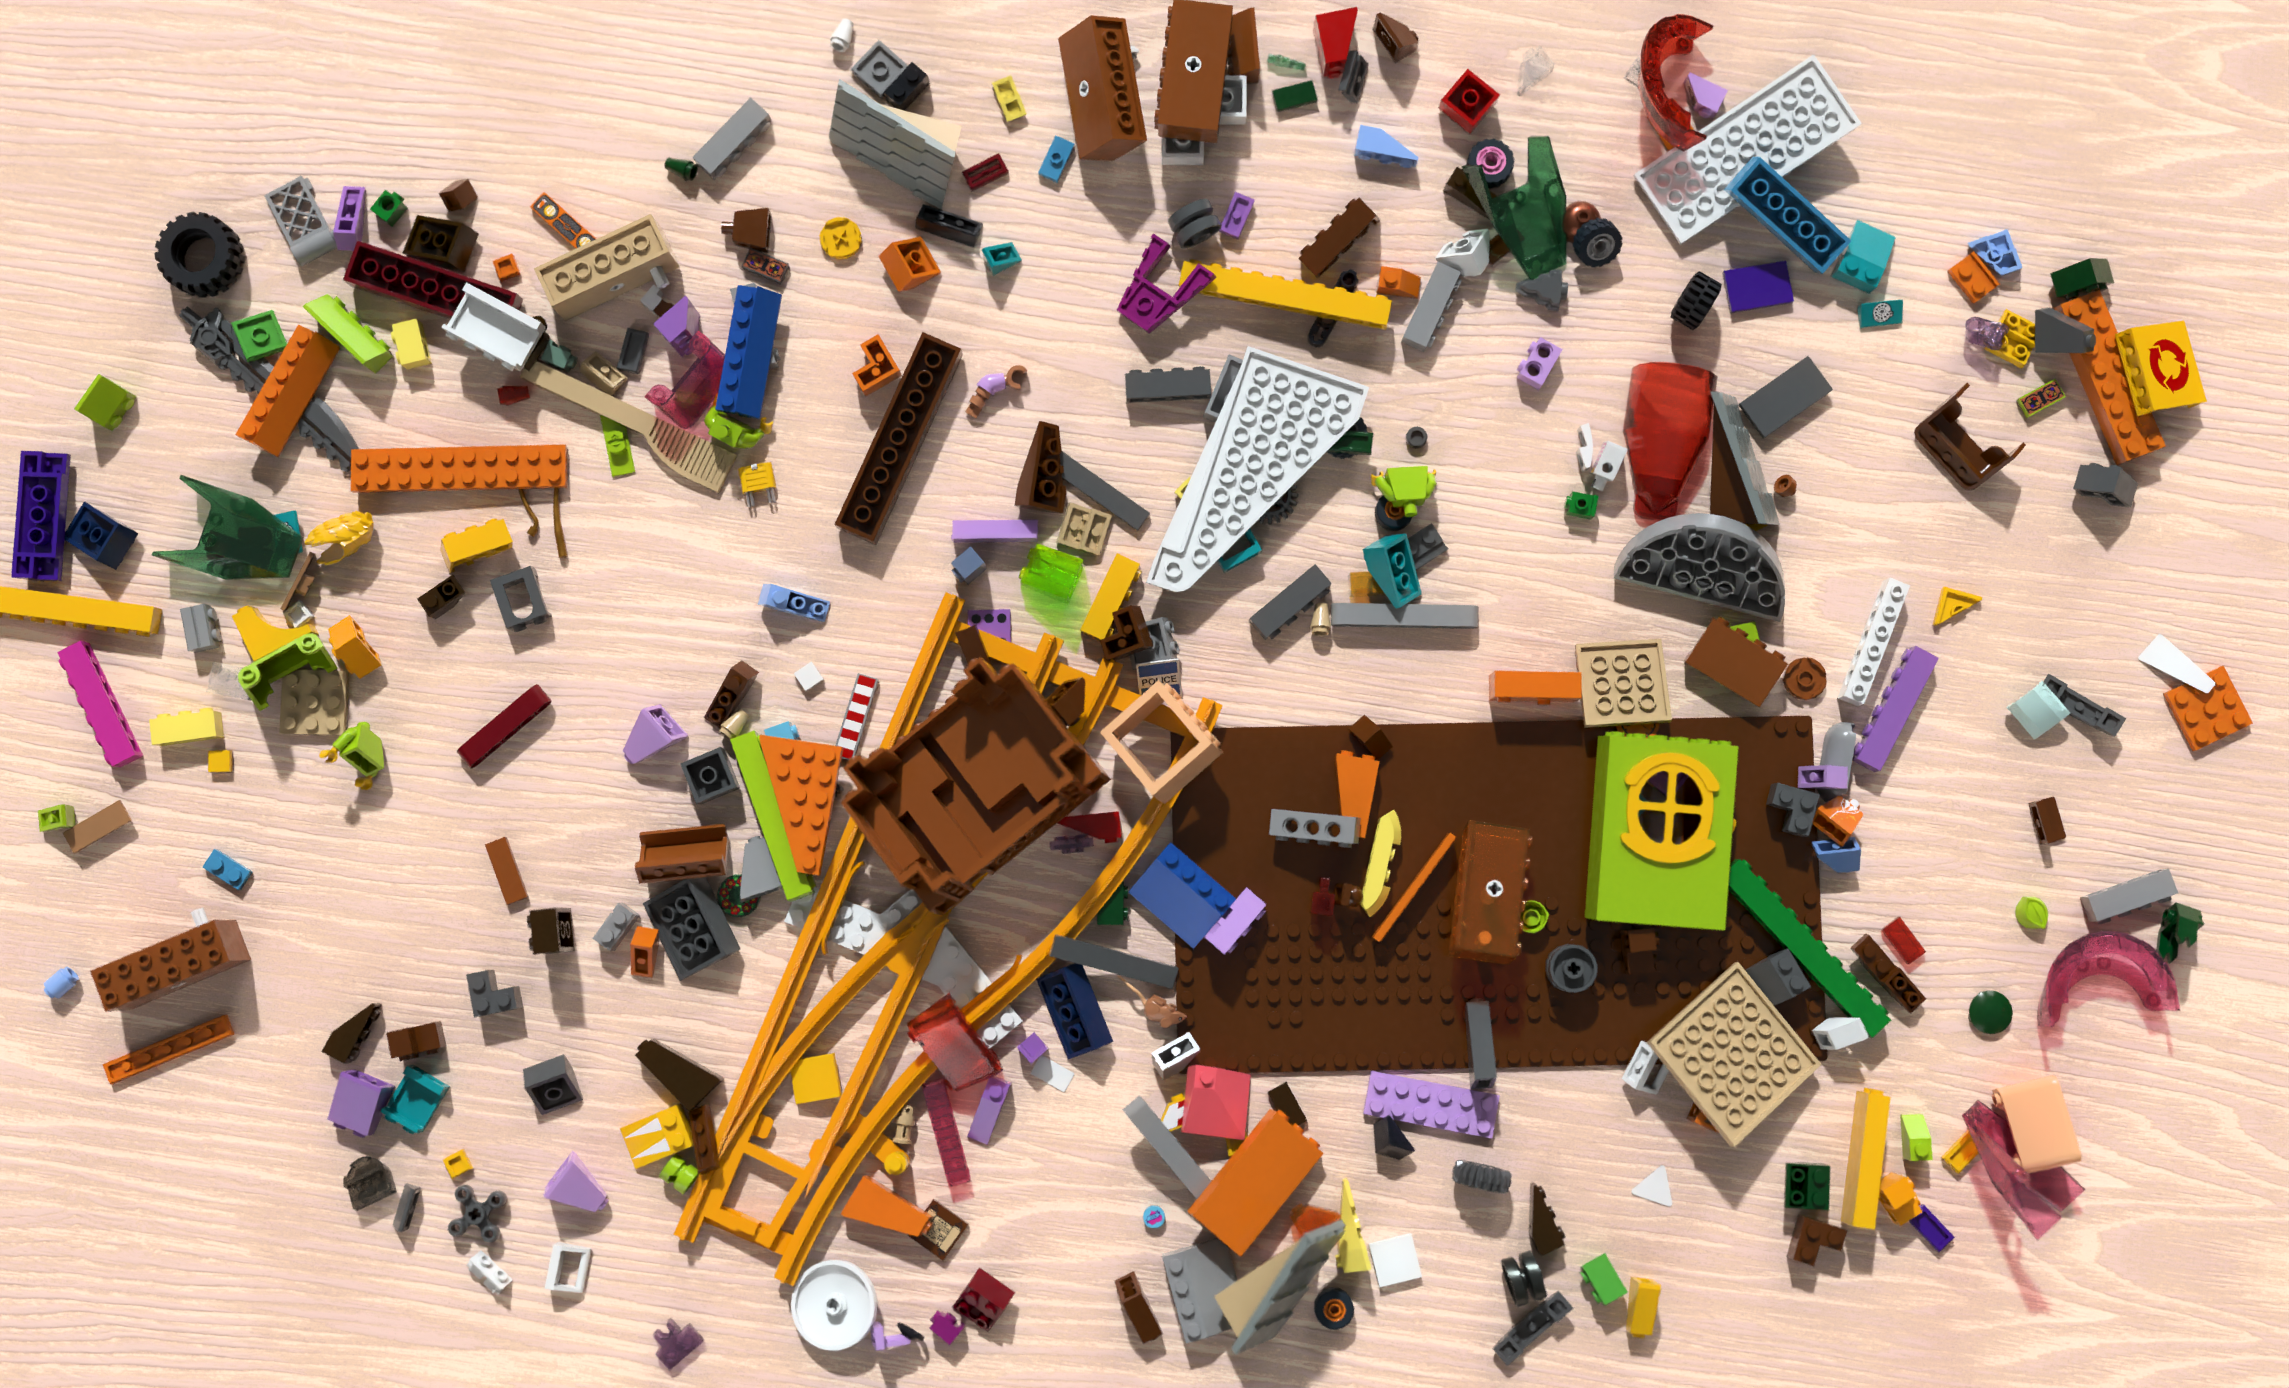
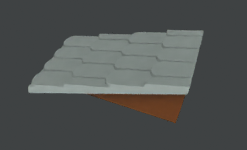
[1710,392,1780,525]

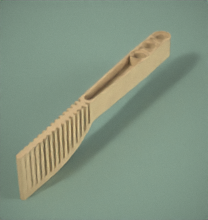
[520,361,737,493]

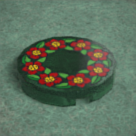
[717,874,761,917]

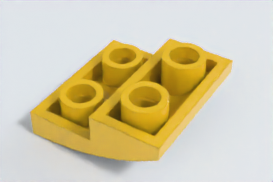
[1984,309,2035,369]
[790,1053,842,1104]

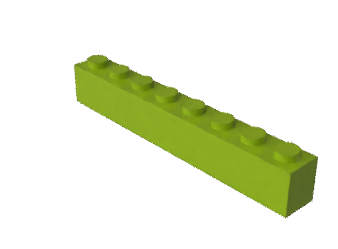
[730,731,816,902]

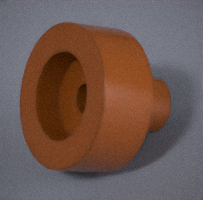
[1774,475,1797,497]

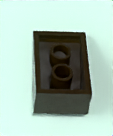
[402,215,479,272]

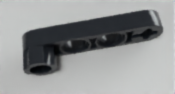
[1308,269,1359,347]

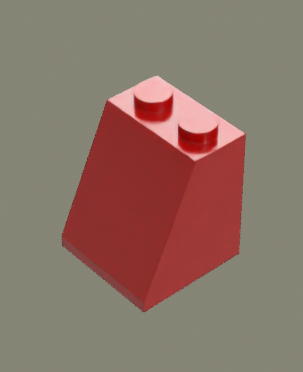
[1313,7,1358,79]

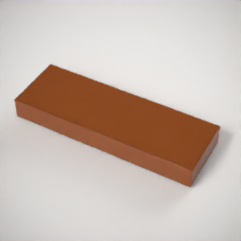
[485,837,529,905]

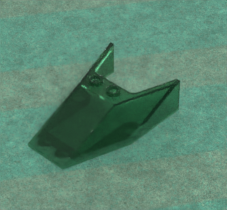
[1462,136,1566,280]
[152,475,304,580]

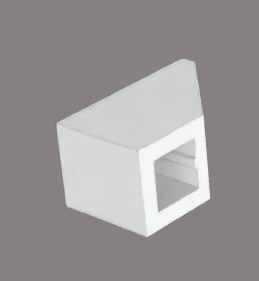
[1812,1017,1868,1050]

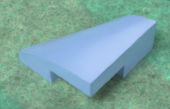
[1968,229,2023,276]

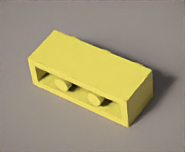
[149,708,224,746]

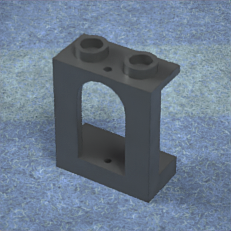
[490,566,552,632]

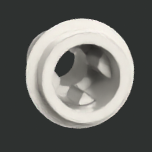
[830,19,854,52]

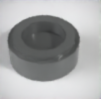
[1406,426,1427,449]

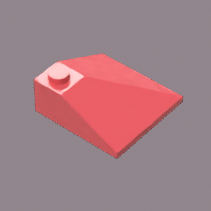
[1181,1065,1251,1140]

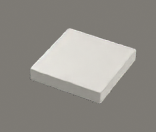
[1368,1233,1422,1287]

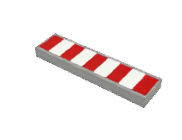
[835,673,879,760]

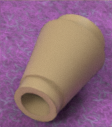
[1310,603,1331,636]
[719,709,749,740]

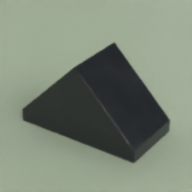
[1373,1115,1415,1160]

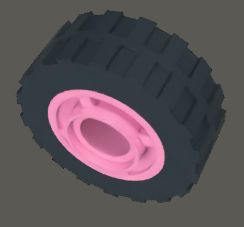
[1466,138,1515,189]

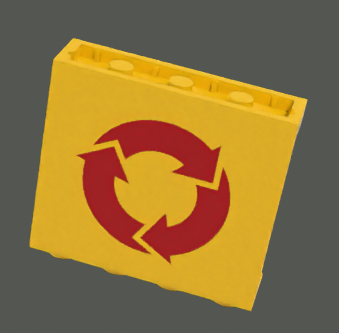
[2115,320,2207,416]

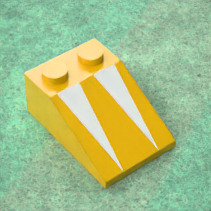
[620,1103,694,1169]

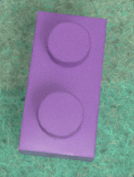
[1219,192,1255,239]

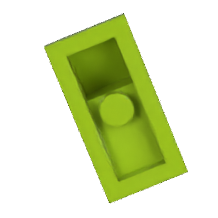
[38,804,76,832]

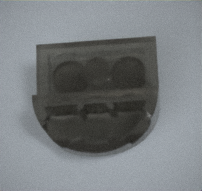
[343,1156,397,1211]

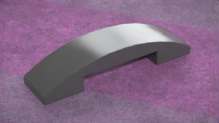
[2043,674,2126,737]
[1493,1291,1574,1366]

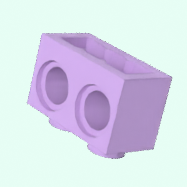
[1517,337,1563,390]

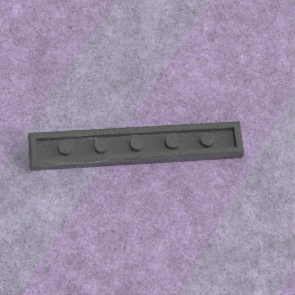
[1060,451,1150,531]
[1049,934,1179,989]

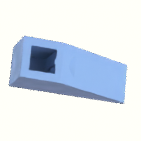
[1354,125,1419,168]
[758,584,830,622]

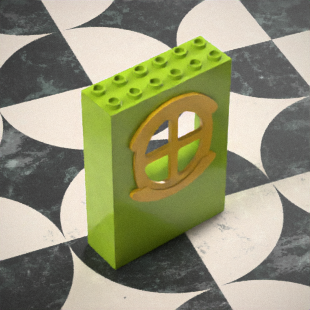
[1585,732,1738,930]

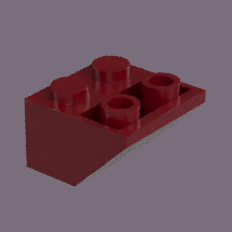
[952,1267,1015,1332]

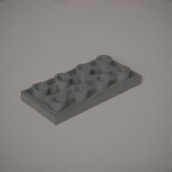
[1738,356,1833,439]

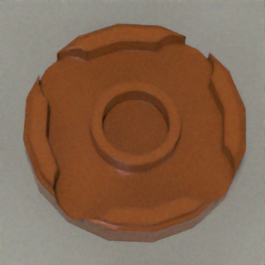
[1783,657,1827,700]

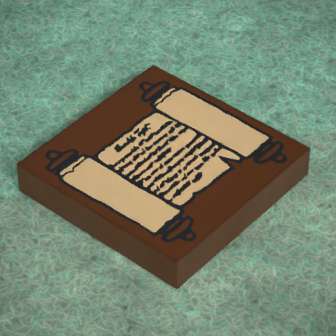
[908,1198,969,1261]

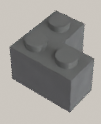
[2073,463,2138,507]
[1766,783,1820,837]
[466,970,523,1017]

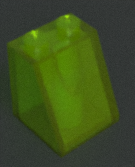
[1018,543,1085,604]

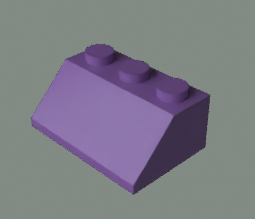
[653,295,700,357]

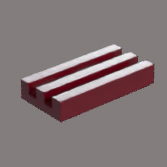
[962,153,1009,192]

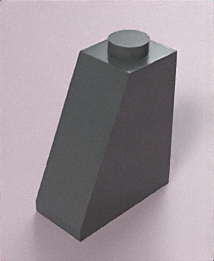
[2035,308,2096,353]

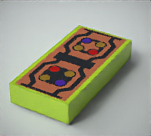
[2016,379,2066,418]

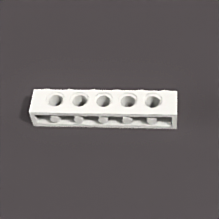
[1837,578,1910,706]

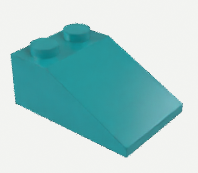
[1831,220,1896,294]
[1363,533,1422,608]

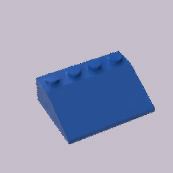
[1128,842,1236,949]

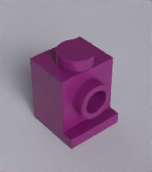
[929,1310,965,1345]

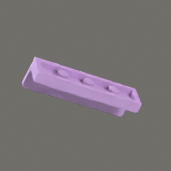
[951,520,1038,543]

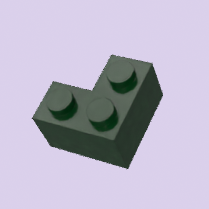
[2050,258,2115,300]

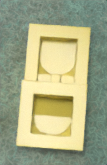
[992,75,1027,122]

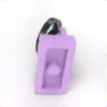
[871,1321,925,1351]

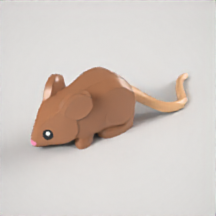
[1117,975,1187,1028]

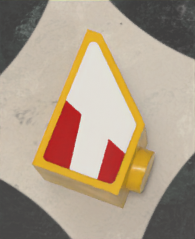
[1160,1093,1185,1131]

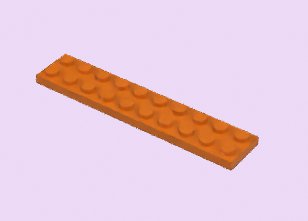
[351,444,567,493]

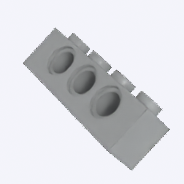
[1269,809,1361,848]

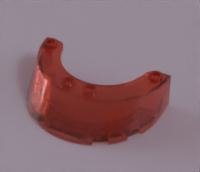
[1638,14,1713,151]

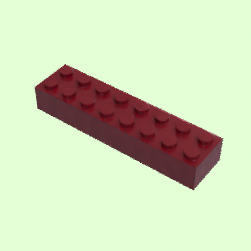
[343,240,523,319]

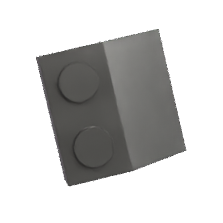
[1745,948,1811,1005]
[523,1054,583,1115]

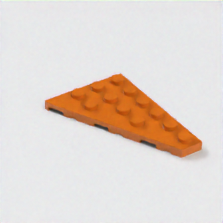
[759,735,843,876]

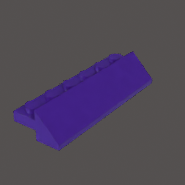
[11,451,71,582]

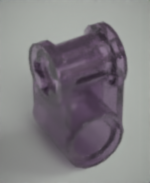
[1965,316,2009,350]

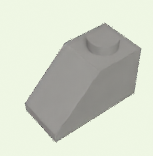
[1152,1033,1200,1081]

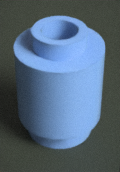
[44,967,79,999]

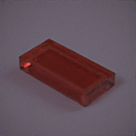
[1881,917,1926,965]

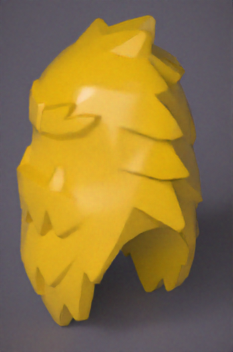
[304,511,374,565]

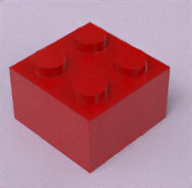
[1438,69,1500,134]

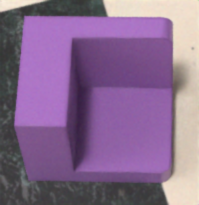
[1017,1032,1048,1063]

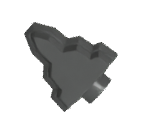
[1515,270,1568,312]

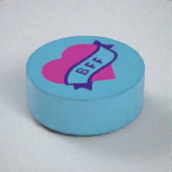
[1143,1205,1165,1228]

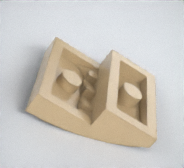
[1056,502,1112,556]

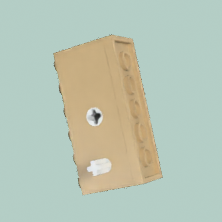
[534,214,680,321]

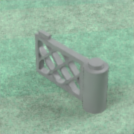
[264,176,337,266]

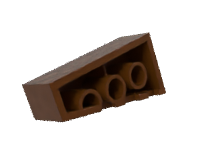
[1298,198,1380,278]

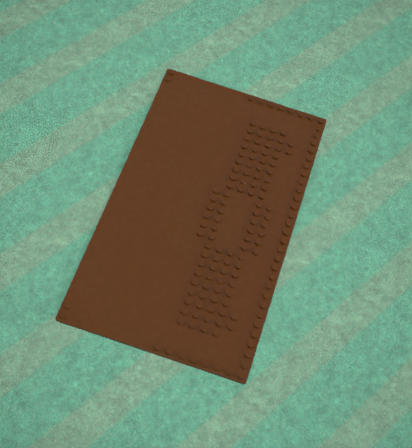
[1170,716,1828,1074]

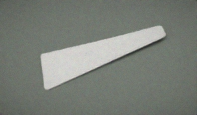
[2138,634,2215,693]

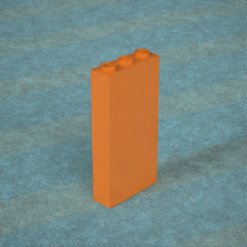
[1187,1109,1324,1257]

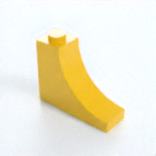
[232,606,319,662]

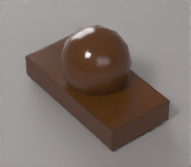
[1333,883,1363,907]

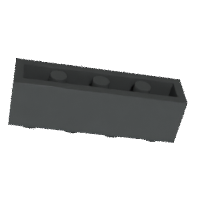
[1125,366,1211,403]
[1249,564,1332,640]

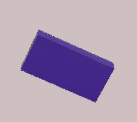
[1909,1204,1955,1252]

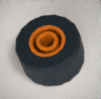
[1375,495,1412,531]
[1314,1287,1354,1330]

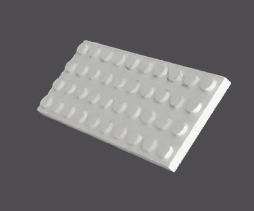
[1634,54,1862,245]

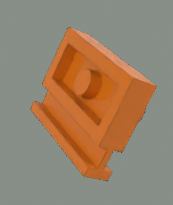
[1947,251,2000,304]

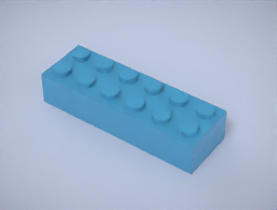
[1724,157,1851,274]

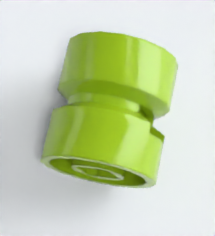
[659,1154,699,1195]

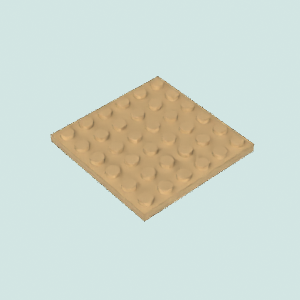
[1647,962,1822,1148]

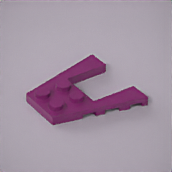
[1117,233,1216,334]

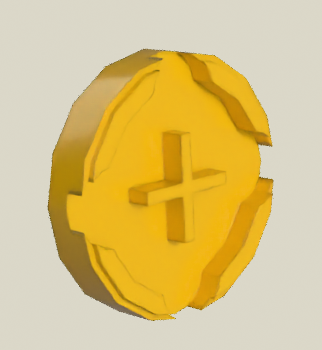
[820,217,862,260]

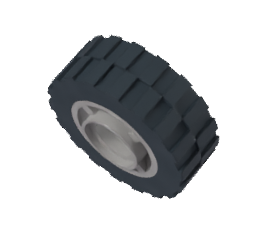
[1573,218,1623,268]

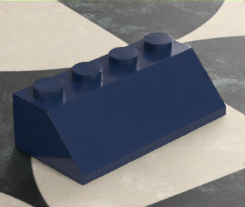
[1036,963,1113,1059]

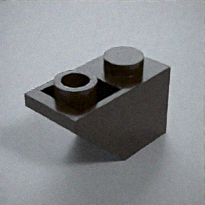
[417,575,466,619]

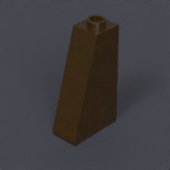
[635,1039,724,1111]

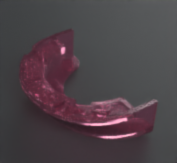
[2037,931,2180,1027]

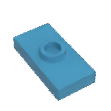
[1038,135,1075,183]

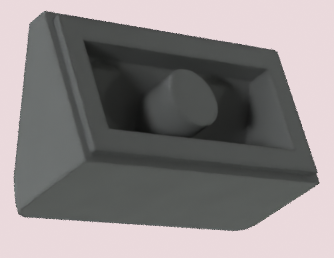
[393,1183,421,1232]

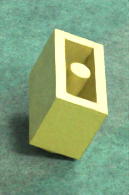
[391,318,432,370]

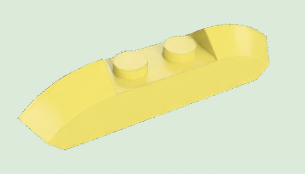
[1361,810,1401,917]

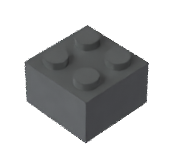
[680,747,740,805]

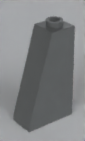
[1465,998,1497,1089]

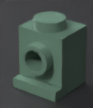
[541,340,578,373]

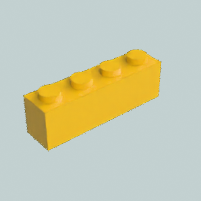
[1080,553,1142,641]

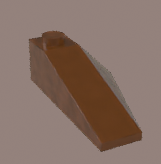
[1014,421,1066,514]

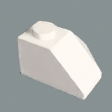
[1436,229,1490,276]

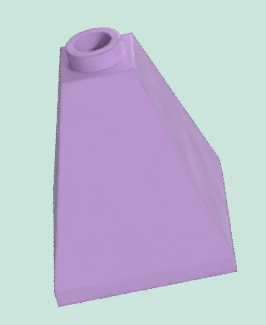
[623,704,688,764]
[543,1151,608,1212]

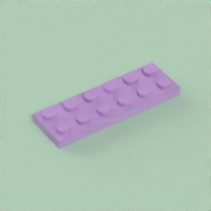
[1363,1071,1500,1139]

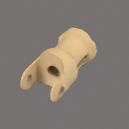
[892,1104,915,1144]

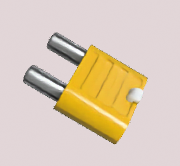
[738,462,776,507]

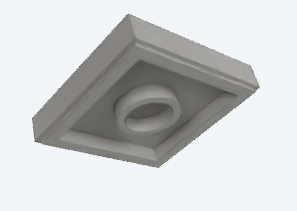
[850,40,908,99]

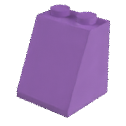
[327,1069,395,1138]

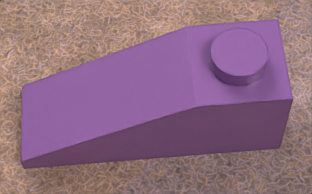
[333,186,366,251]
[967,1075,1011,1144]

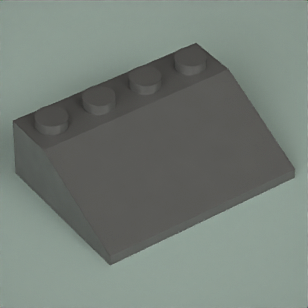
[643,877,741,981]

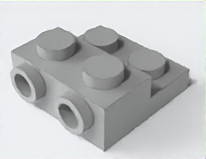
[1130,617,1180,670]

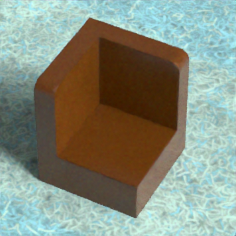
[439,179,478,212]

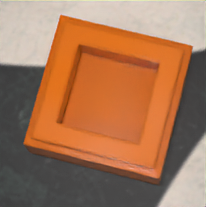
[493,254,521,282]

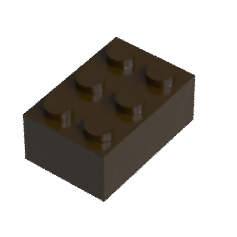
[527,908,575,955]

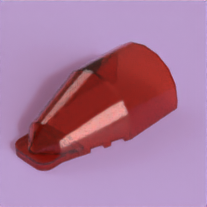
[1623,362,1718,521]

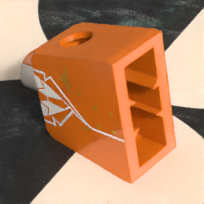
[1812,796,1863,847]

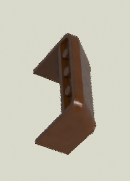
[1914,383,2026,491]

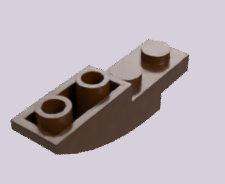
[1850,934,1926,1014]

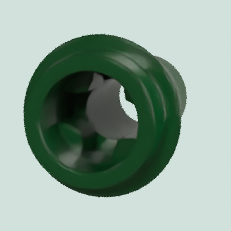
[664,157,698,181]

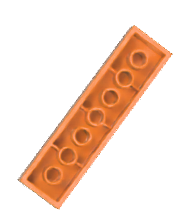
[2054,290,2166,466]

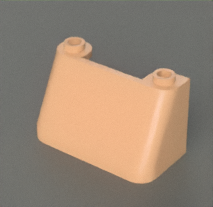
[1992,1075,2082,1176]

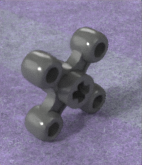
[448,1185,507,1243]

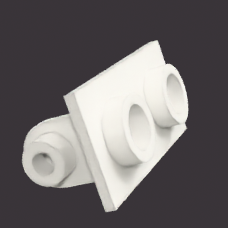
[467,1250,512,1295]

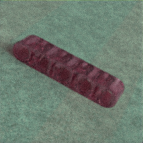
[922,1078,971,1188]

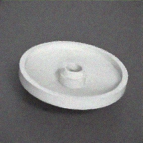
[791,1260,877,1351]

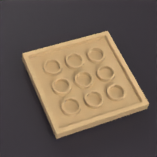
[1575,639,1672,728]

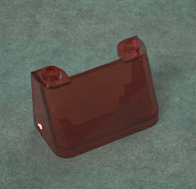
[907,993,1004,1092]

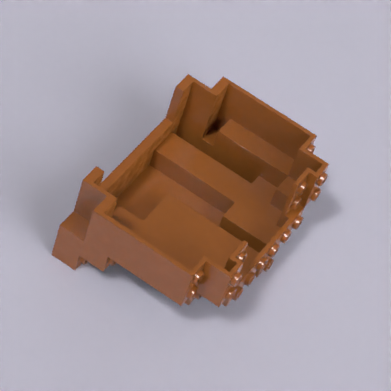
[840,657,1111,916]

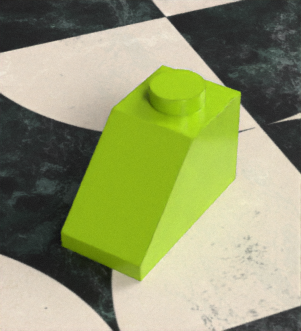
[1900,1114,1933,1161]

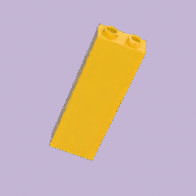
[1841,1088,1891,1230]

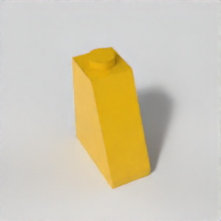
[1626,1277,1661,1338]

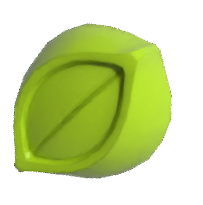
[2015,896,2049,929]
[1512,900,1549,933]

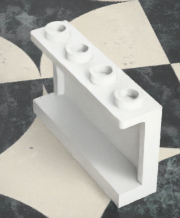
[441,283,546,372]

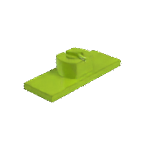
[600,415,635,477]

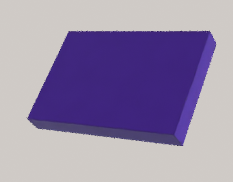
[1722,261,1794,313]

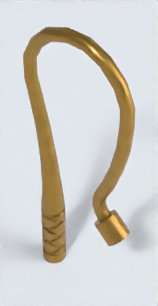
[518,488,567,558]

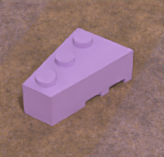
[1204,888,1266,954]

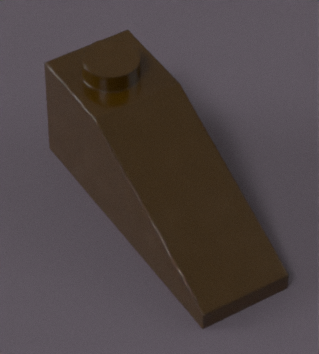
[1443,166,1508,224]

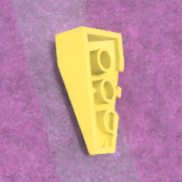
[1335,1178,1372,1273]

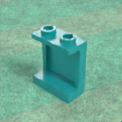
[380,1065,450,1134]

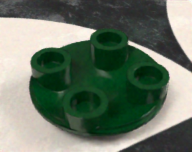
[1968,991,2013,1034]

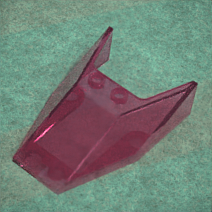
[1962,1100,2085,1240]

